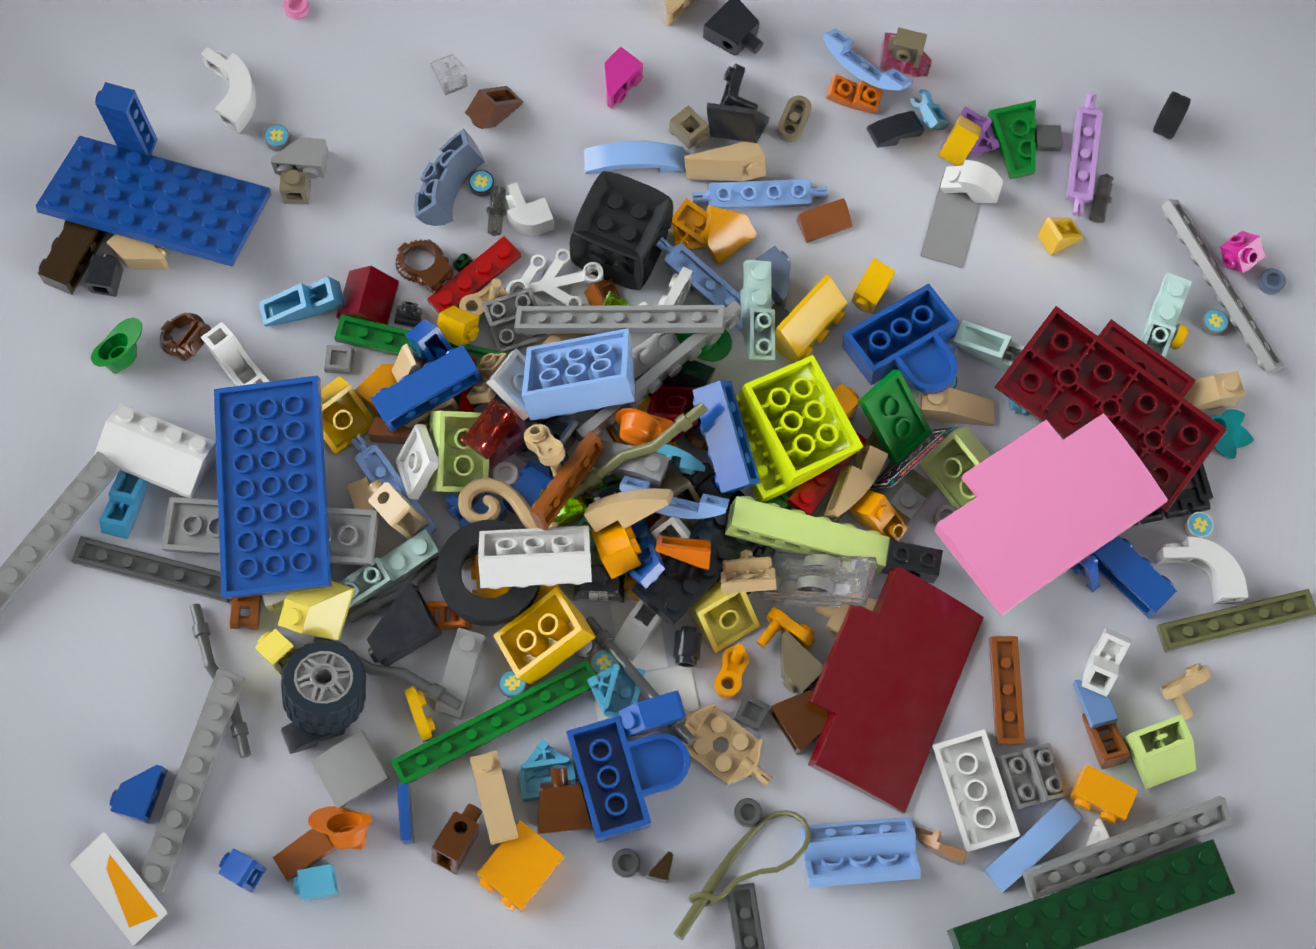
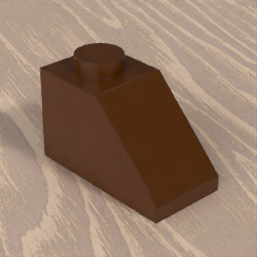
[465,86,523,129]

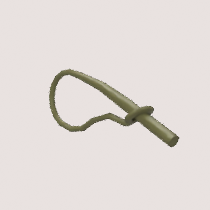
[674,810,811,940]

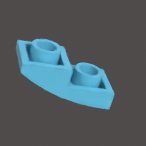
[655,443,705,474]

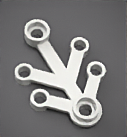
[506,249,604,306]

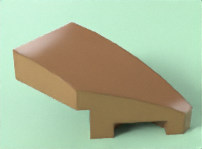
[915,827,967,865]

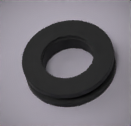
[436,520,540,626]

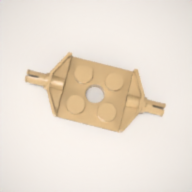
[681,703,773,787]

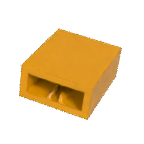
[477,820,564,912]

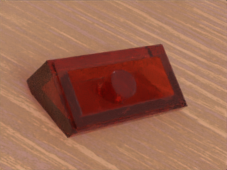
[461,399,518,460]

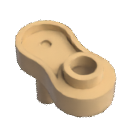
[459,278,507,319]
[524,424,565,477]
[1160,663,1212,720]

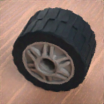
[281,641,366,735]

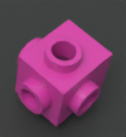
[1220,231,1265,273]

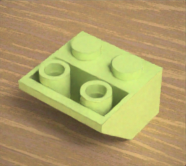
[1123,714,1197,789]

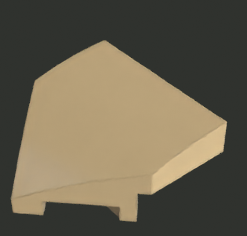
[721,550,777,594]

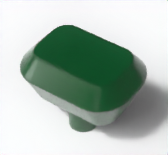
[452,253,473,272]

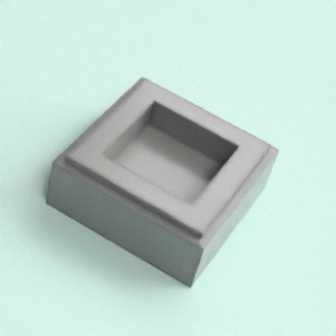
[324,345,354,374]

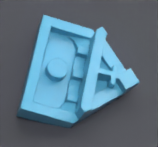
[587,663,645,718]
[519,739,576,802]

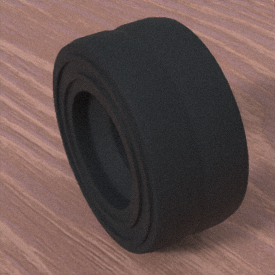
[1153,91,1191,140]

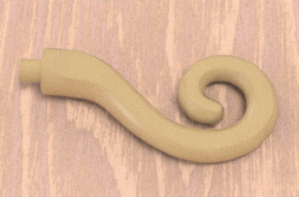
[458,478,560,529]

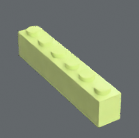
[725,496,890,575]

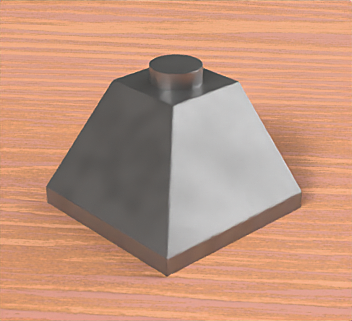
[868,462,937,525]

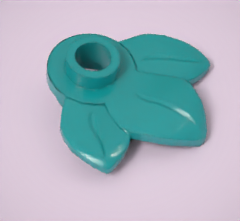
[1210,409,1254,459]

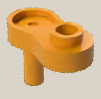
[756,607,815,650]
[713,644,749,699]

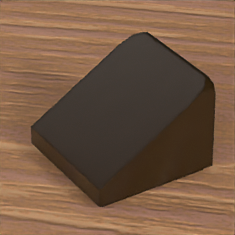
[646,851,674,883]

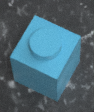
[294,864,339,901]

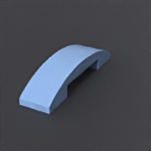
[823,28,913,91]
[585,141,685,174]
[619,476,729,519]
[984,797,1082,892]

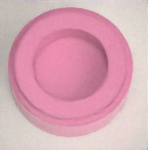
[284,0,309,20]

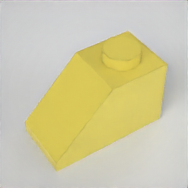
[255,629,296,675]

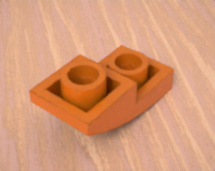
[826,74,883,113]

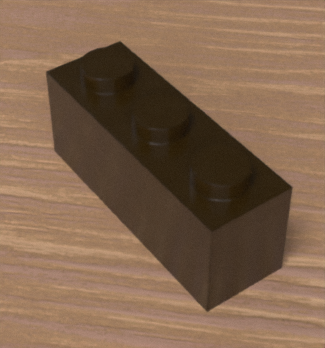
[38,220,108,295]

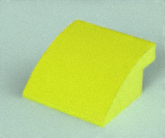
[736,355,863,503]

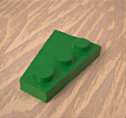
[988,100,1036,180]

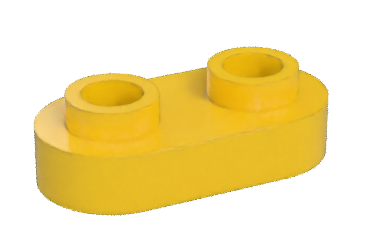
[404,686,436,741]

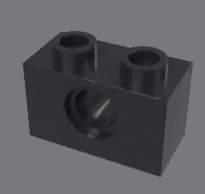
[881,540,943,584]

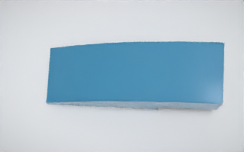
[258,276,345,327]
[99,470,149,539]

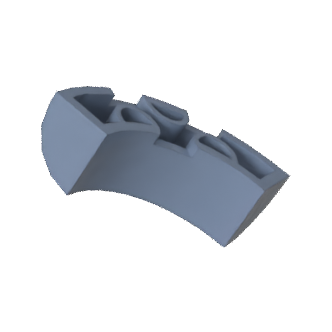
[414,129,485,226]

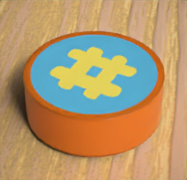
[590,649,617,675]

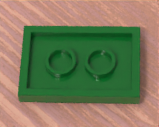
[858,370,932,465]

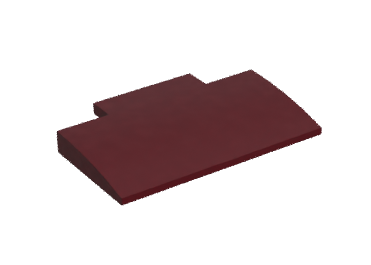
[994,306,1227,513]
[808,566,984,814]

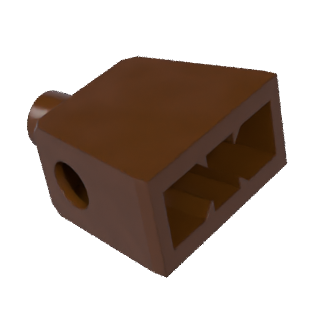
[769,690,829,755]
[537,765,591,834]
[431,804,482,875]

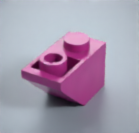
[604,46,643,108]

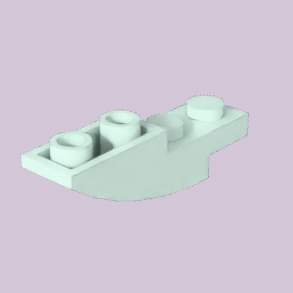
[740,260,775,361]
[1141,273,1192,357]
[339,529,441,609]

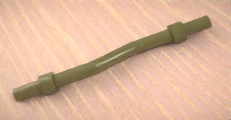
[572,402,708,500]

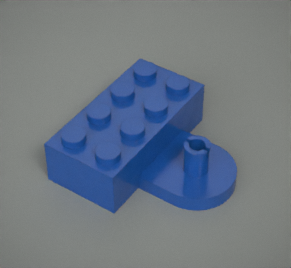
[842,283,959,394]
[566,715,690,843]

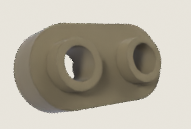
[777,95,811,143]

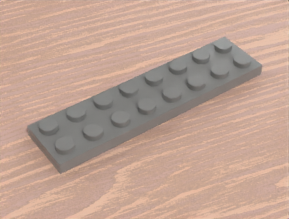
[161,497,380,566]

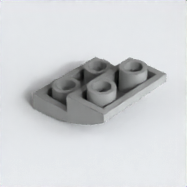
[482,287,548,353]
[311,730,390,809]
[995,743,1068,811]

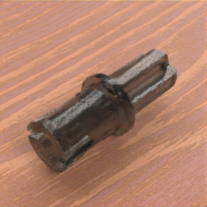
[1089,174,1114,223]
[486,186,507,236]

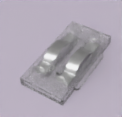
[760,552,878,608]

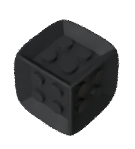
[569,171,673,290]

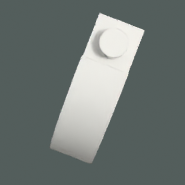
[201,47,256,134]
[201,322,270,386]
[1155,536,1248,604]

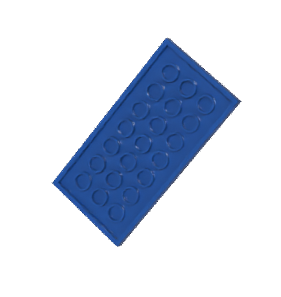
[35,136,271,267]
[214,376,332,599]

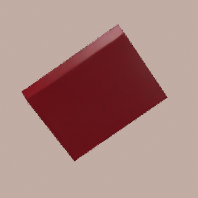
[336,265,399,325]
[646,385,700,442]

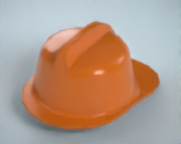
[615,408,674,446]
[308,806,372,850]

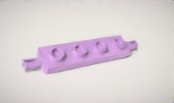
[1066,93,1103,217]

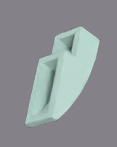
[953,320,1025,372]

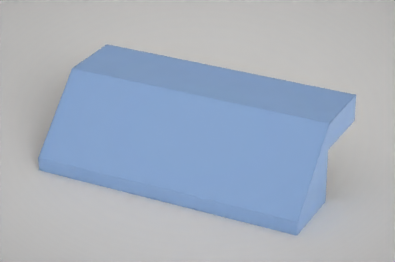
[801,817,921,888]

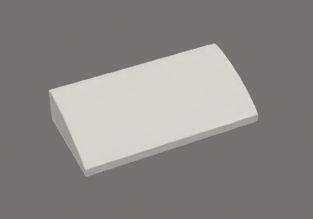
[932,729,1020,852]

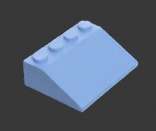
[522,328,635,420]

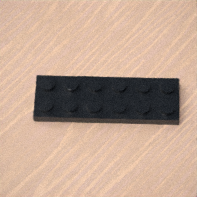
[631,490,757,627]

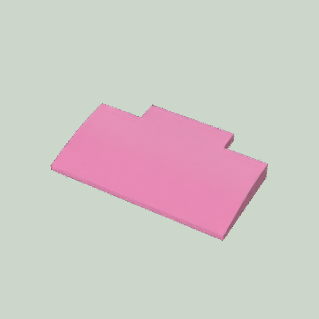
[934,413,1168,616]

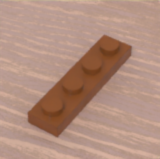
[529,431,605,531]
[989,636,1025,745]

